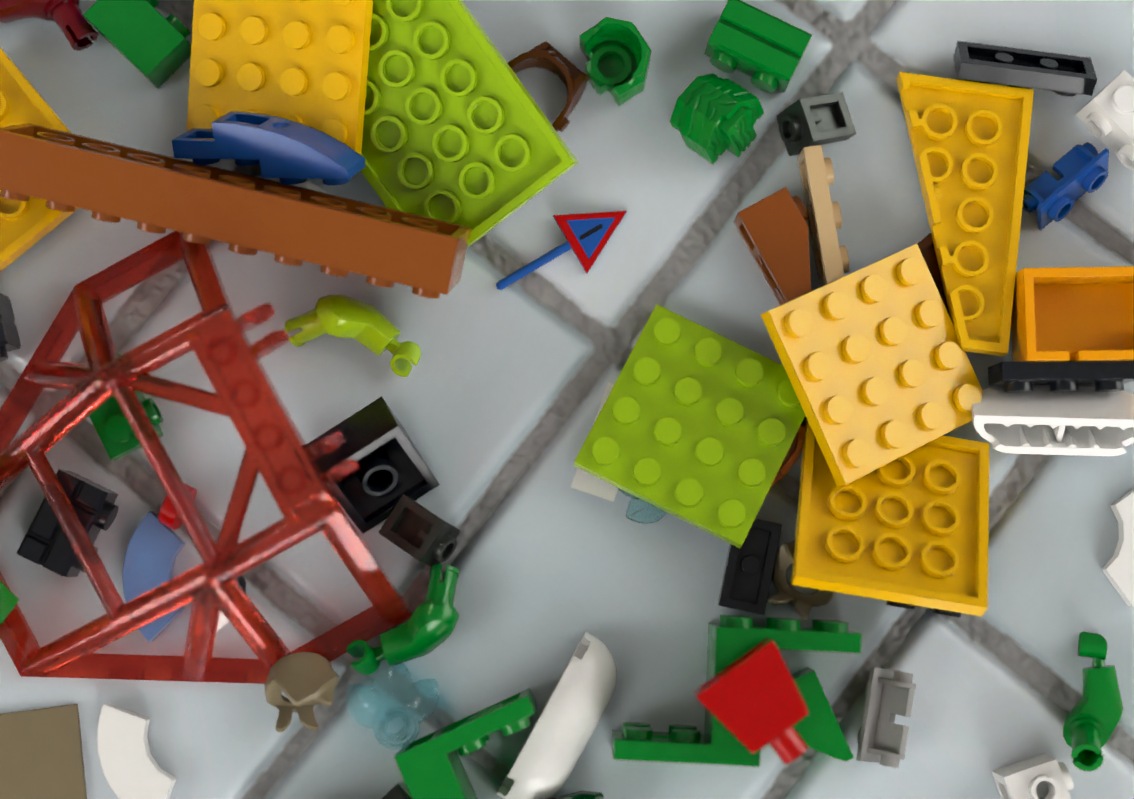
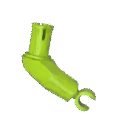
[284,295,421,377]

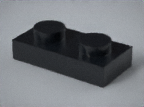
[717,519,782,615]

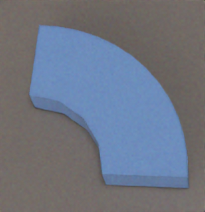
[122,511,185,642]

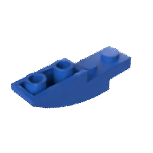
[172,111,365,186]

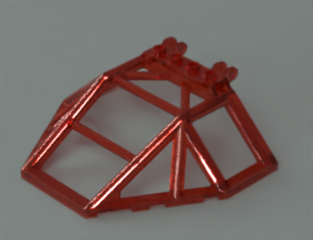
[0,231,412,684]

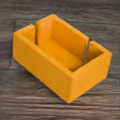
[1011,266,1134,362]

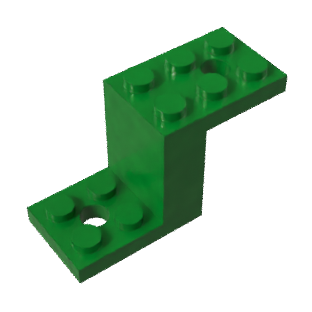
[611,615,861,767]
[394,688,537,799]

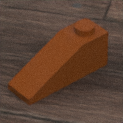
[734,187,811,305]

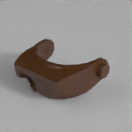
[508,41,588,132]

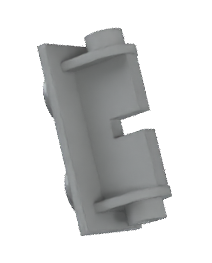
[856,667,916,768]

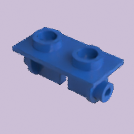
[1022,142,1109,230]

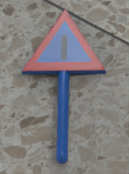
[496,211,627,290]

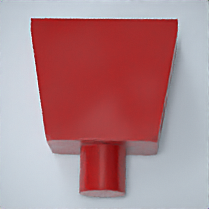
[693,638,809,765]

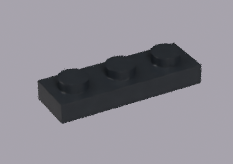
[953,41,1097,96]
[988,360,1134,393]

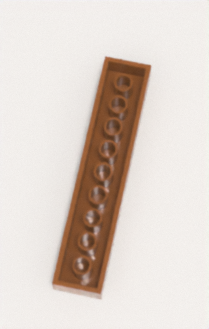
[0,123,471,299]

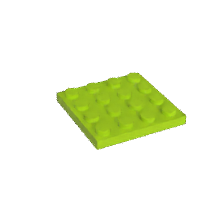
[574,304,806,549]

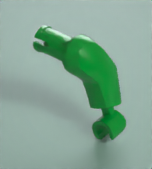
[346,564,460,675]
[1063,632,1123,771]

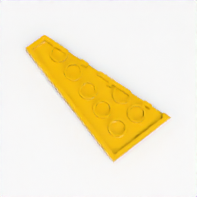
[896,72,1034,356]

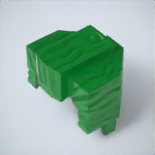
[579,17,651,106]
[670,73,764,165]

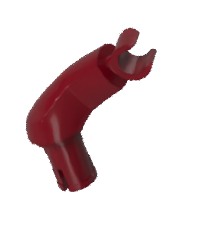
[0,0,98,51]

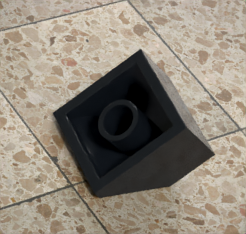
[304,396,440,534]

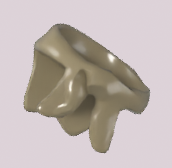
[769,540,837,619]
[265,652,339,732]

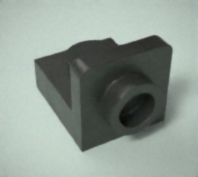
[777,92,856,156]
[378,494,460,566]

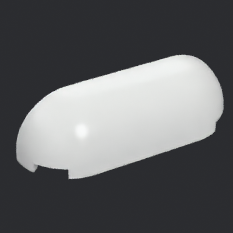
[972,385,1134,456]
[496,631,617,799]

